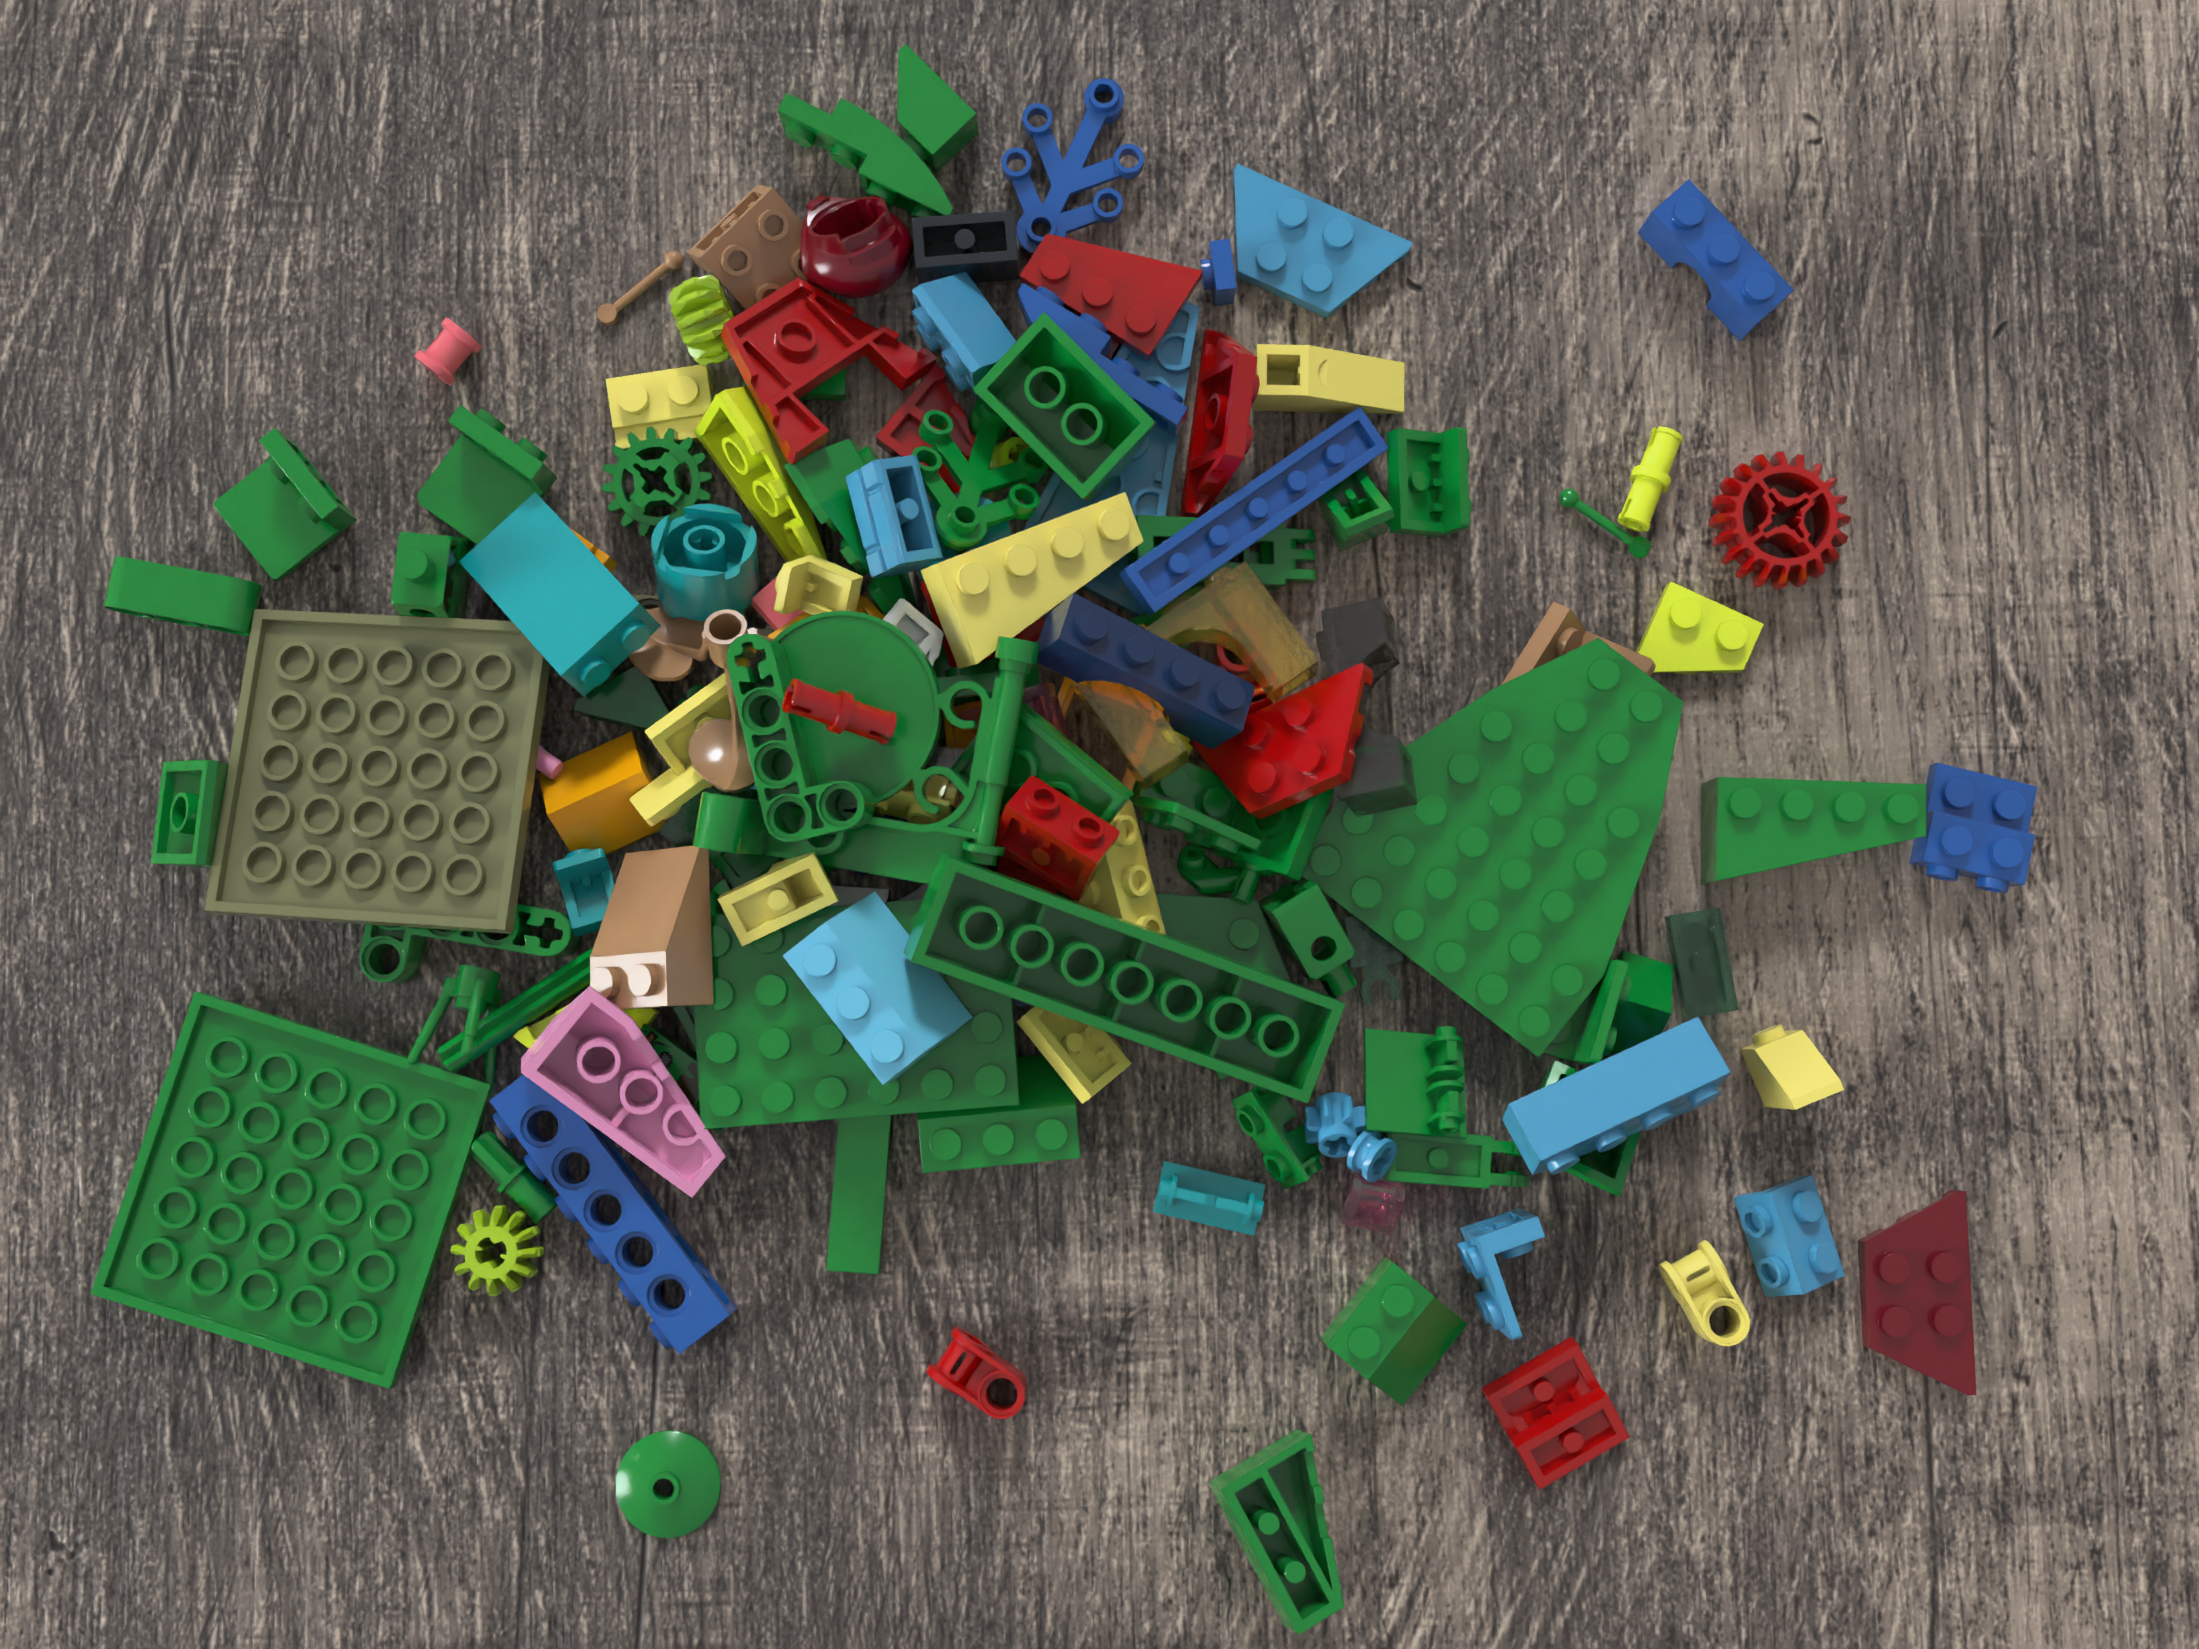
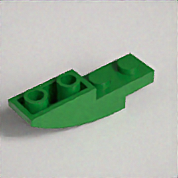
[777,93,954,220]

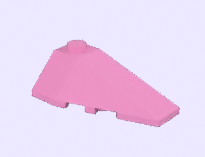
[521,986,726,1198]

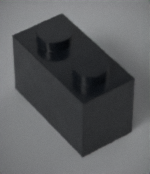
[912,210,1020,285]

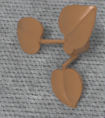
[628,607,763,793]

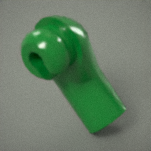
[1177,845,1242,895]

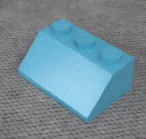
[783,891,973,1085]

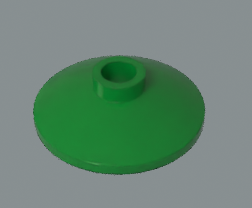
[616,1430,721,1538]

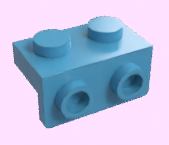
[1734,1175,1845,1297]

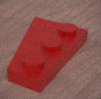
[1019,234,1203,361]

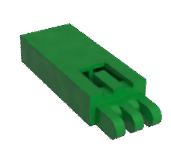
[1128,515,1316,591]

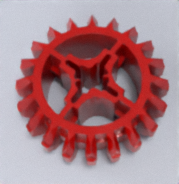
[1708,451,1851,590]

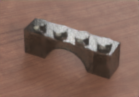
[1316,597,1418,817]

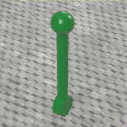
[1559,488,1652,559]

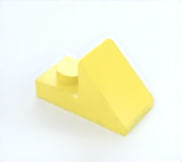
[718,852,839,946]

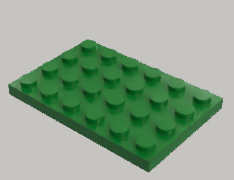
[694,899,1020,1129]

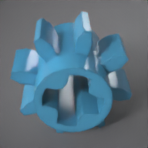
[1304,1092,1365,1158]

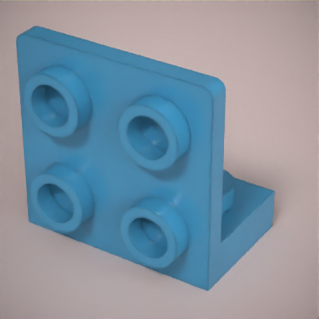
[1457,1208,1545,1340]

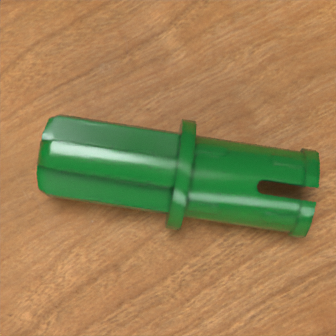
[470,1131,557,1225]

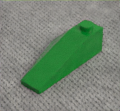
[784,439,918,616]

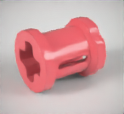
[414,317,482,386]

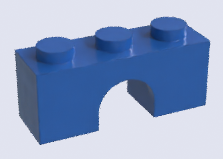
[1638,179,1794,341]

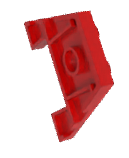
[721,277,937,465]

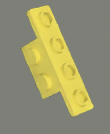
[630,673,731,827]
[1075,800,1166,935]

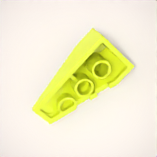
[694,386,828,563]

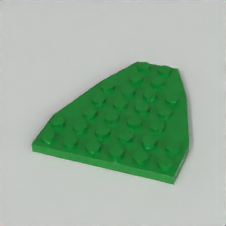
[1302,638,1683,1057]

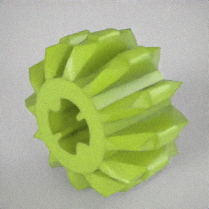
[669,274,736,366]
[450,1205,544,1296]

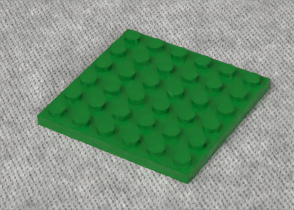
[90,992,496,1389]

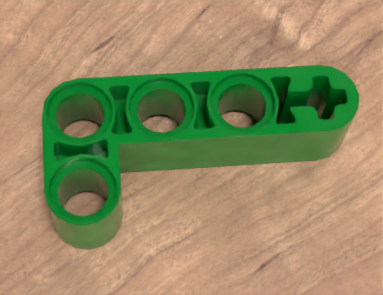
[727,634,876,842]
[360,904,582,983]

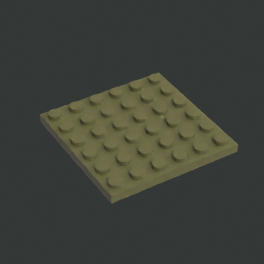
[204,609,550,934]

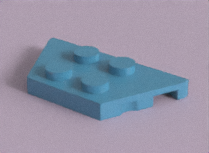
[1233,163,1413,318]

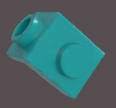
[552,848,615,937]

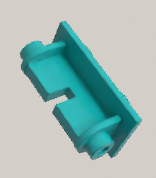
[1153,1161,1266,1236]

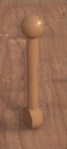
[597,251,684,326]

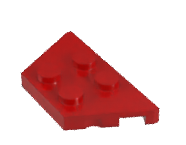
[1179,328,1260,518]
[1193,662,1374,819]

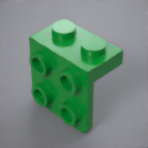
[417,405,557,545]

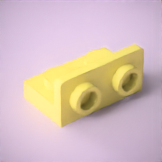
[1017,1006,1132,1104]

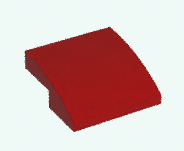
[1481,1337,1630,1490]

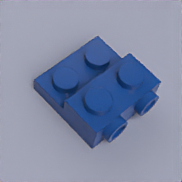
[1909,763,2037,893]

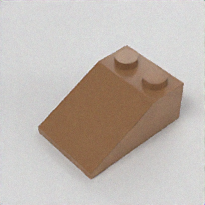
[590,846,714,1010]

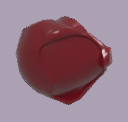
[800,195,914,299]

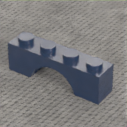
[1037,593,1255,749]

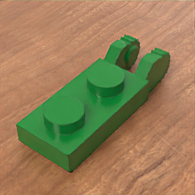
[1383,1133,1529,1189]

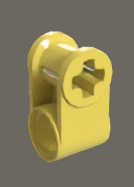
[1658,1240,1750,1346]

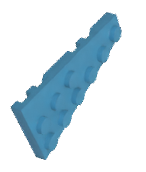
[1023,301,1199,617]

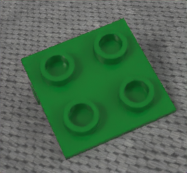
[1363,1026,1467,1139]

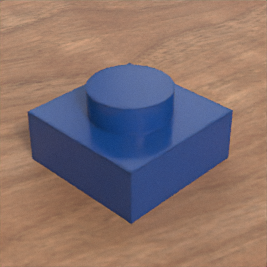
[1200,239,1237,306]

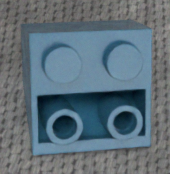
[911,272,1016,401]

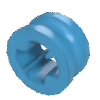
[1347,1131,1397,1182]

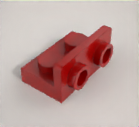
[995,776,1120,902]

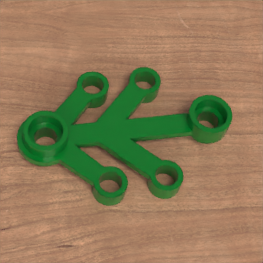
[912,398,1049,551]

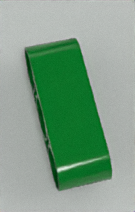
[103,556,263,636]

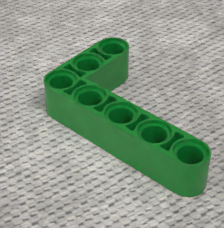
[693,792,979,884]

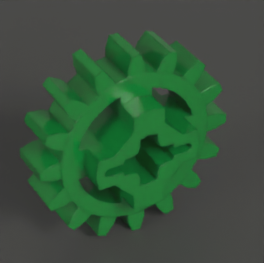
[601,427,715,538]

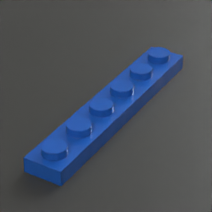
[1119,406,1389,617]

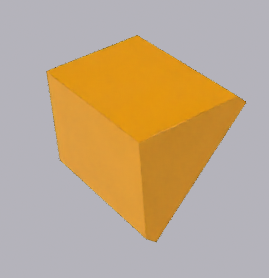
[538,731,675,856]

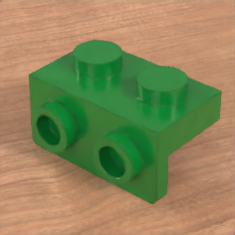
[1387,427,1472,538]

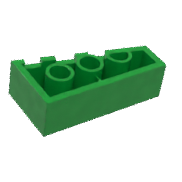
[1700,777,1926,885]

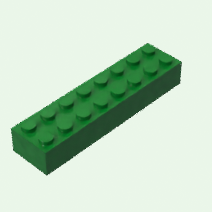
[903,852,1346,1103]

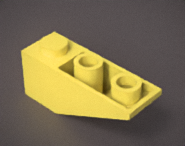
[1252,344,1405,414]

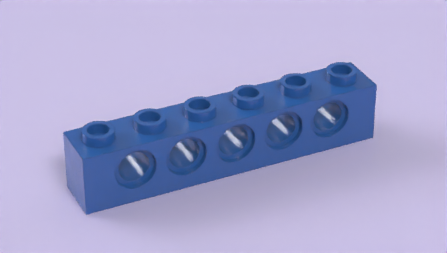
[489,1075,738,1354]

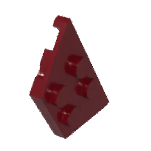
[1858,1190,1977,1395]

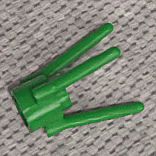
[407,965,503,1084]

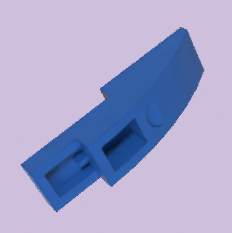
[1018,283,1188,438]

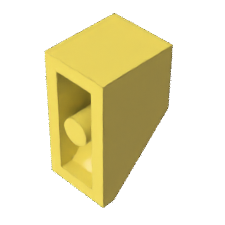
[1740,1024,1844,1110]

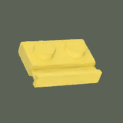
[606,365,713,451]

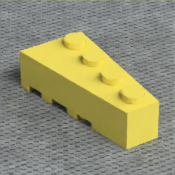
[920,492,1144,669]

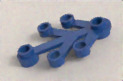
[1001,78,1144,255]

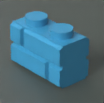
[845,455,943,578]

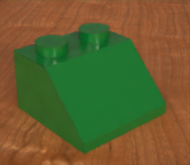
[1320,1256,1468,1406]

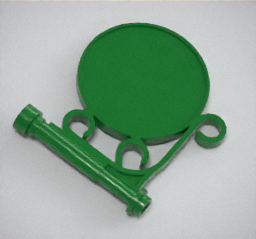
[753,611,1041,866]

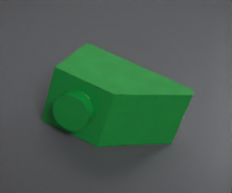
[897,44,979,173]

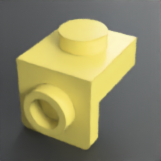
[774,554,864,615]

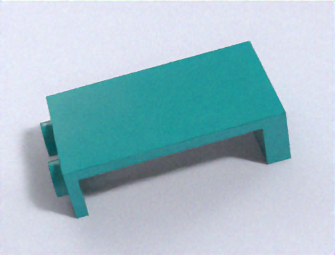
[459,492,661,697]

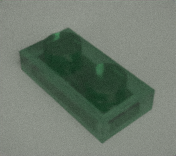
[1664,908,1739,1018]

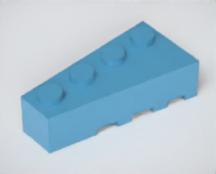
[1502,1017,1731,1175]

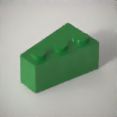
[1207,1429,1344,1635]

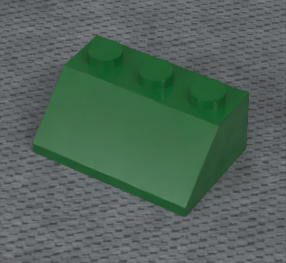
[972,312,1157,502]
[918,1055,1081,1173]

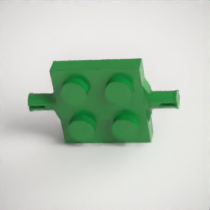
[1213,787,1336,904]

